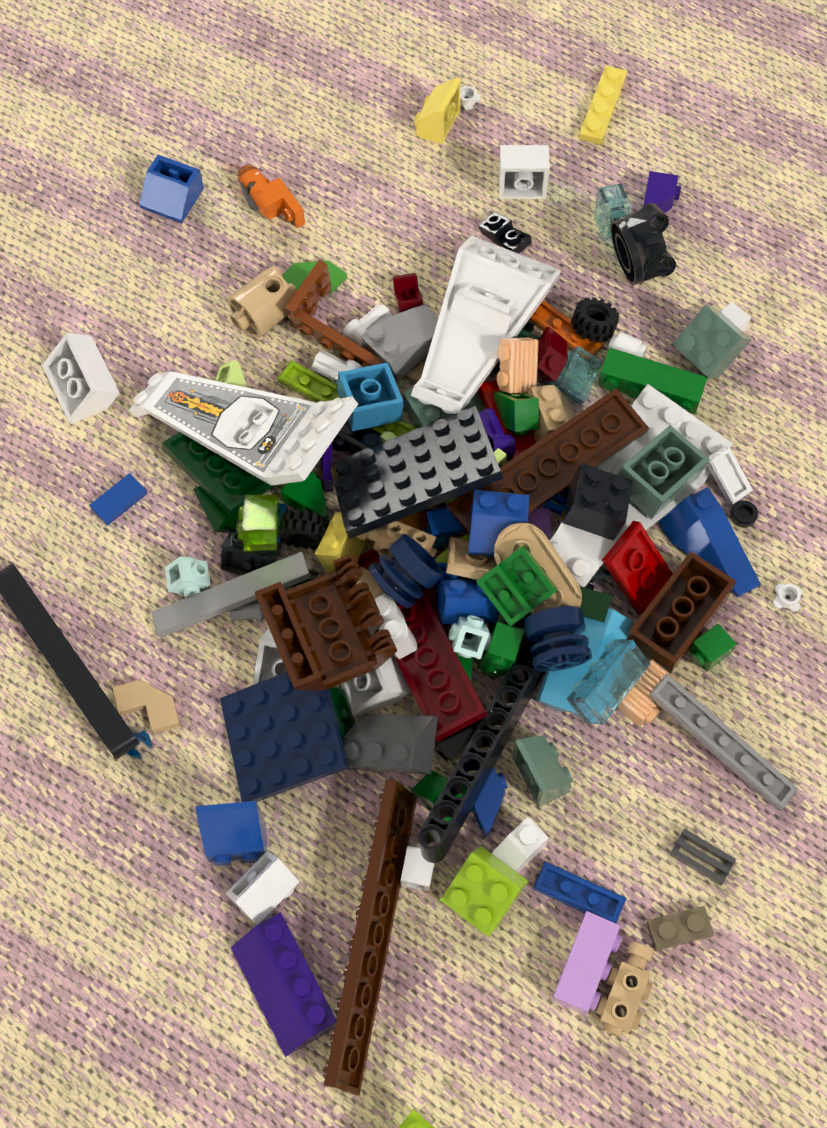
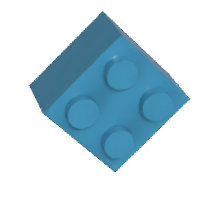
[337,362,403,431]

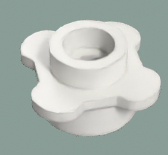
[460,86,481,110]
[773,584,802,612]

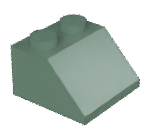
[512,735,573,807]

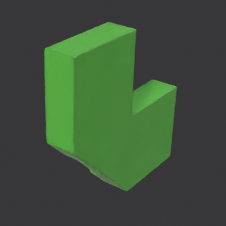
[282,261,347,294]

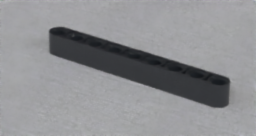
[0,563,140,760]
[418,643,545,863]

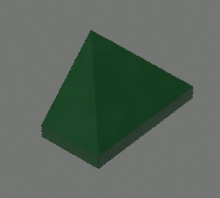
[193,486,239,534]

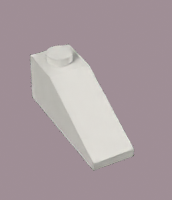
[492,817,549,873]

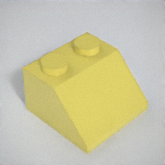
[414,77,461,144]

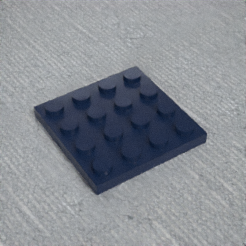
[220,672,349,802]

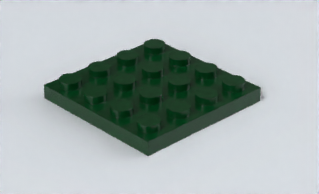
[162,432,276,516]

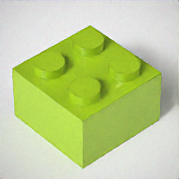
[440,846,529,937]

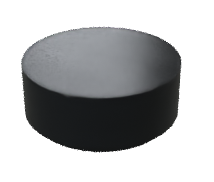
[730,501,758,528]

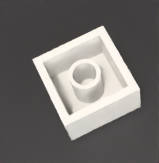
[498,145,550,199]

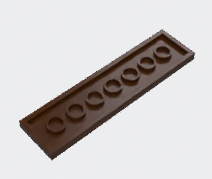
[446,388,649,536]

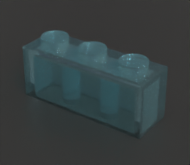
[567,639,651,725]

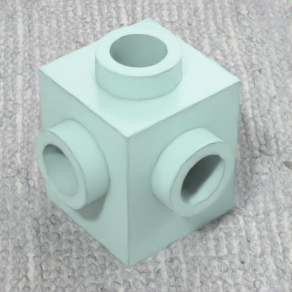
[165,556,210,597]
[449,615,491,659]

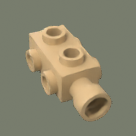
[356,521,437,558]
[595,941,654,1037]

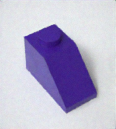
[643,171,681,220]

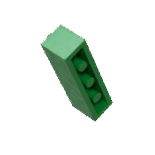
[598,348,708,415]

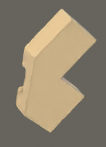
[112,680,181,733]

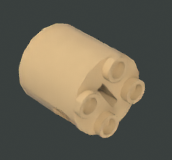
[228,265,297,338]

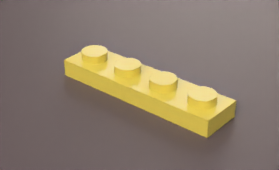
[579,65,627,145]

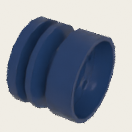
[369,534,444,609]
[524,606,592,672]

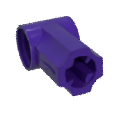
[479,409,516,458]

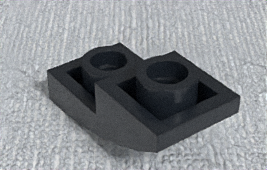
[478,212,532,254]

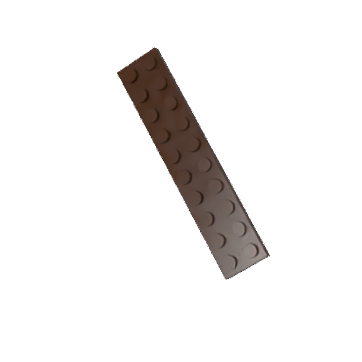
[323,779,417,1096]

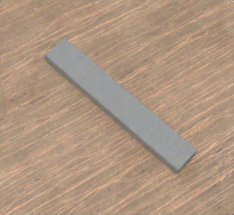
[152,552,312,638]
[647,674,799,811]

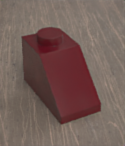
[537,326,568,383]

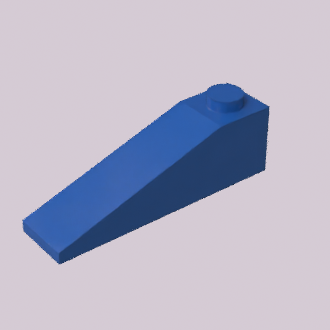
[658,487,761,597]

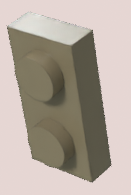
[646,906,714,951]

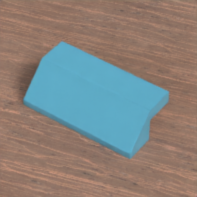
[536,608,633,723]

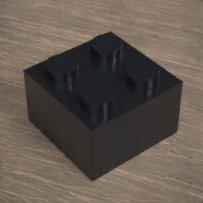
[562,463,633,541]

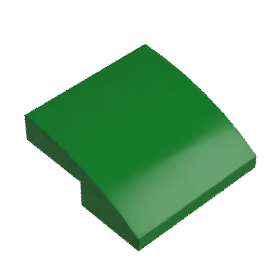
[476,545,558,626]

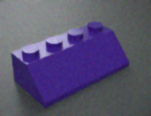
[231,912,337,1057]

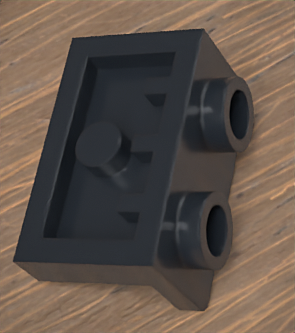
[332,420,382,455]
[221,530,281,575]

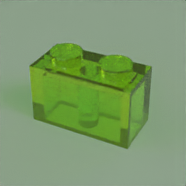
[238,495,279,551]

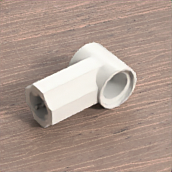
[343,304,392,350]
[312,350,362,385]

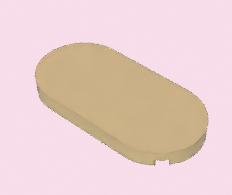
[494,523,582,615]

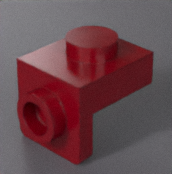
[392,273,423,312]

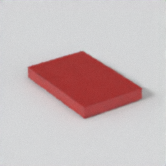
[602,521,673,616]

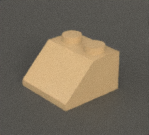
[528,385,575,443]

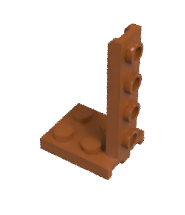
[285,259,383,367]

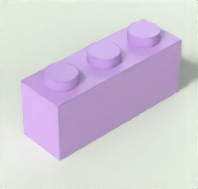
[551,911,623,1016]

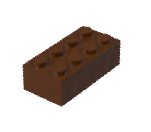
[625,551,737,674]

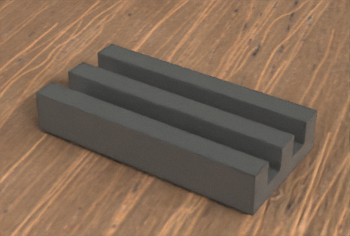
[669,828,736,886]

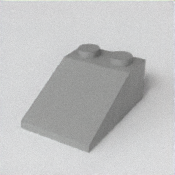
[360,304,439,381]

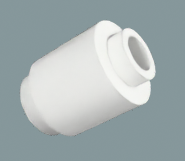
[608,332,648,358]

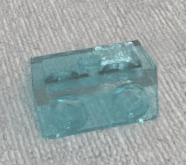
[550,346,602,405]

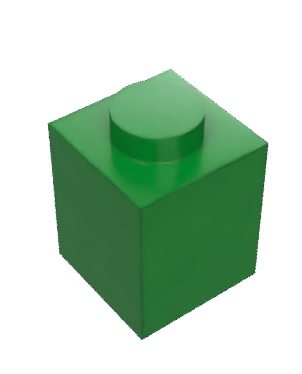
[689,623,737,672]

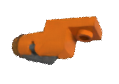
[237,164,305,228]

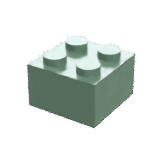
[673,305,751,379]

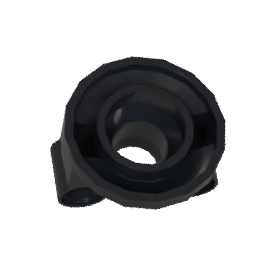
[610,203,676,286]

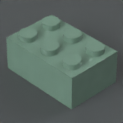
[617,425,710,520]

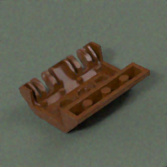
[255,554,397,690]

